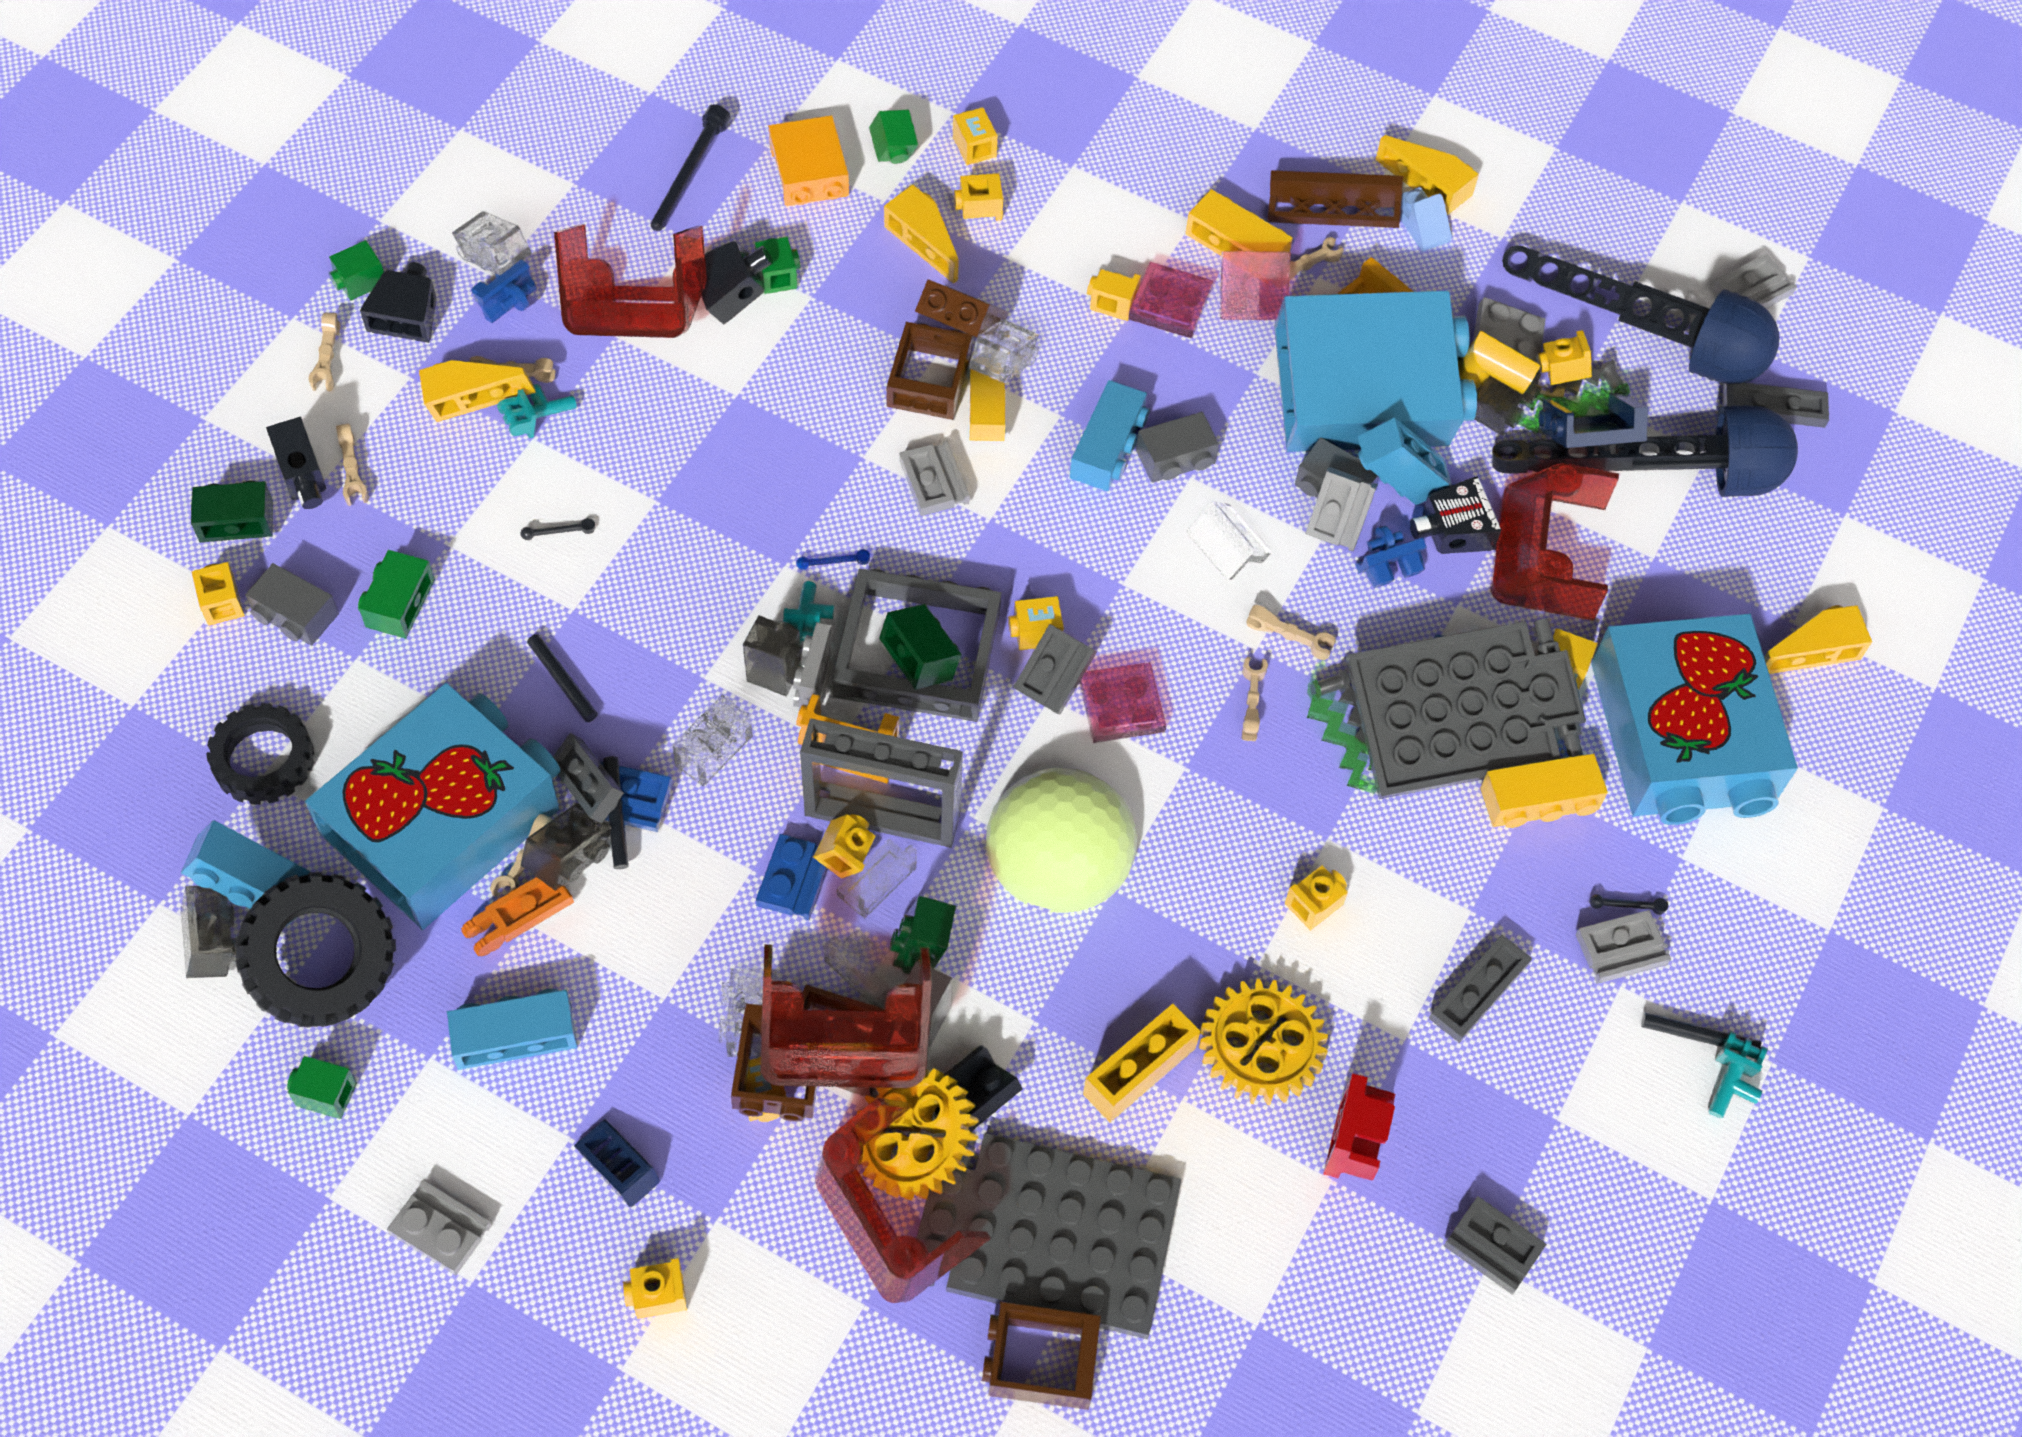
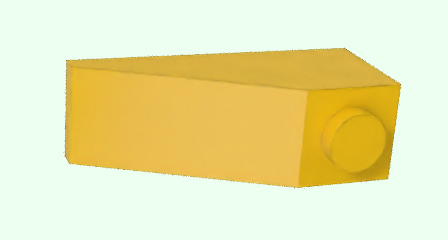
[1375,135,1479,216]
[884,184,959,284]
[419,360,536,422]
[1764,605,1872,674]

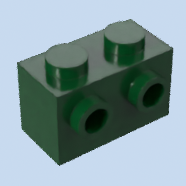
[191,480,273,543]
[879,604,962,690]
[889,896,956,975]

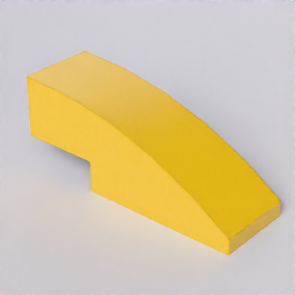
[970,360,1005,441]

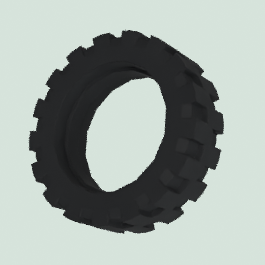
[206,703,314,805]

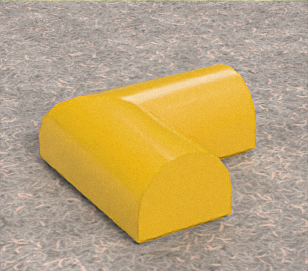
[1458,331,1541,394]

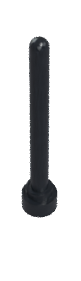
[650,104,731,231]

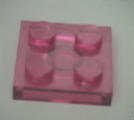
[1220,251,1291,320]
[1128,262,1214,339]
[1079,662,1166,743]

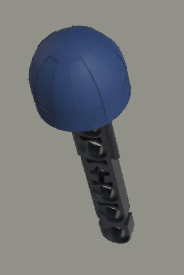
[1502,245,1780,384]
[1491,405,1798,497]

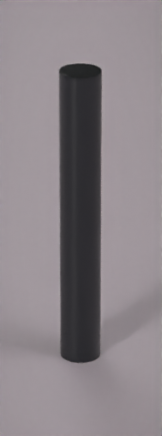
[527,634,598,722]
[603,756,629,870]
[1641,1012,1761,1051]

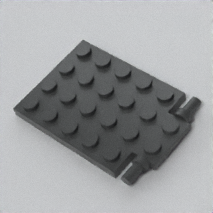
[1346,618,1586,799]
[916,1131,1181,1340]

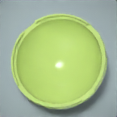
[986,768,1137,913]

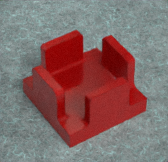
[1323,1073,1396,1180]

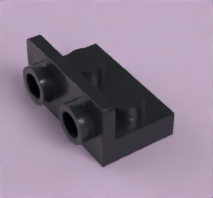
[933,1045,1023,1132]

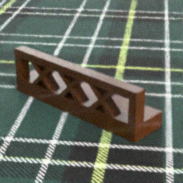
[1268,170,1403,228]

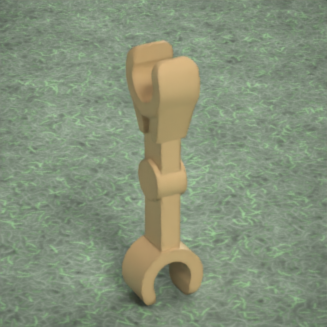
[1270,237,1344,288]
[308,312,341,392]
[469,356,556,383]
[336,423,369,506]
[1246,605,1336,660]
[1242,657,1268,741]
[490,814,556,897]

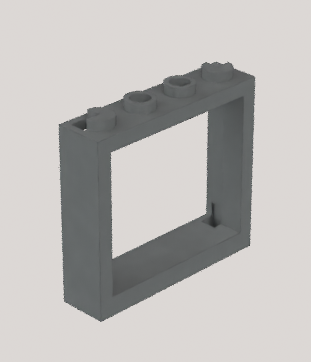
[832,568,1002,722]
[800,718,963,848]

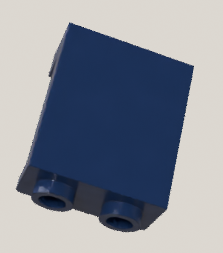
[1538,392,1648,448]

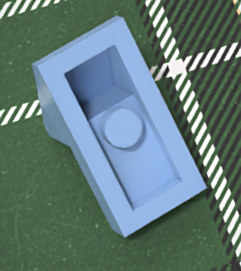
[1393,187,1452,252]

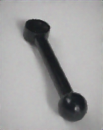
[520,518,595,540]
[1589,894,1669,915]

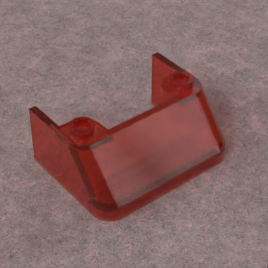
[554,224,707,338]
[1490,463,1619,621]
[761,944,932,1088]
[815,1098,991,1303]

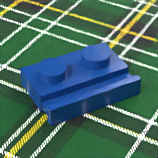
[583,761,673,833]
[756,834,828,921]

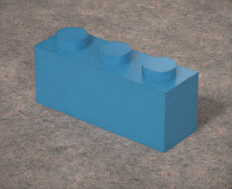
[1069,380,1150,492]
[1358,418,1452,505]
[181,820,311,927]
[447,989,578,1070]

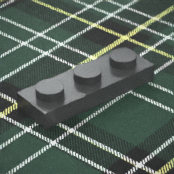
[1723,383,1829,428]
[553,733,624,824]
[1429,935,1533,1044]

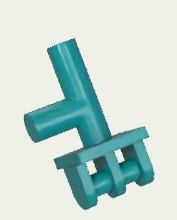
[497,384,577,438]
[780,581,835,645]
[1708,1031,1768,1118]

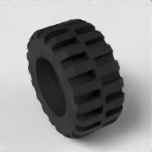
[235,872,396,1028]

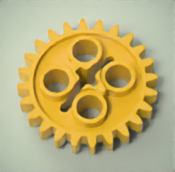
[1199,979,1328,1105]
[852,1066,979,1201]

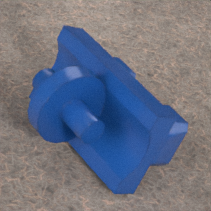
[471,260,538,323]
[1355,525,1427,588]

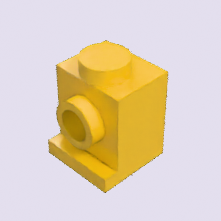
[954,173,1003,221]
[1087,269,1141,321]
[1538,330,1592,385]
[191,562,245,626]
[813,814,876,879]
[1285,865,1348,931]
[623,1258,687,1319]

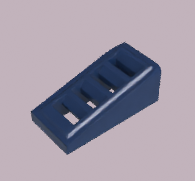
[573,1119,660,1207]

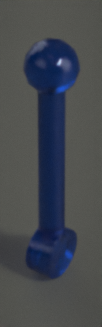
[796,549,870,570]

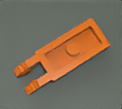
[461,868,574,957]

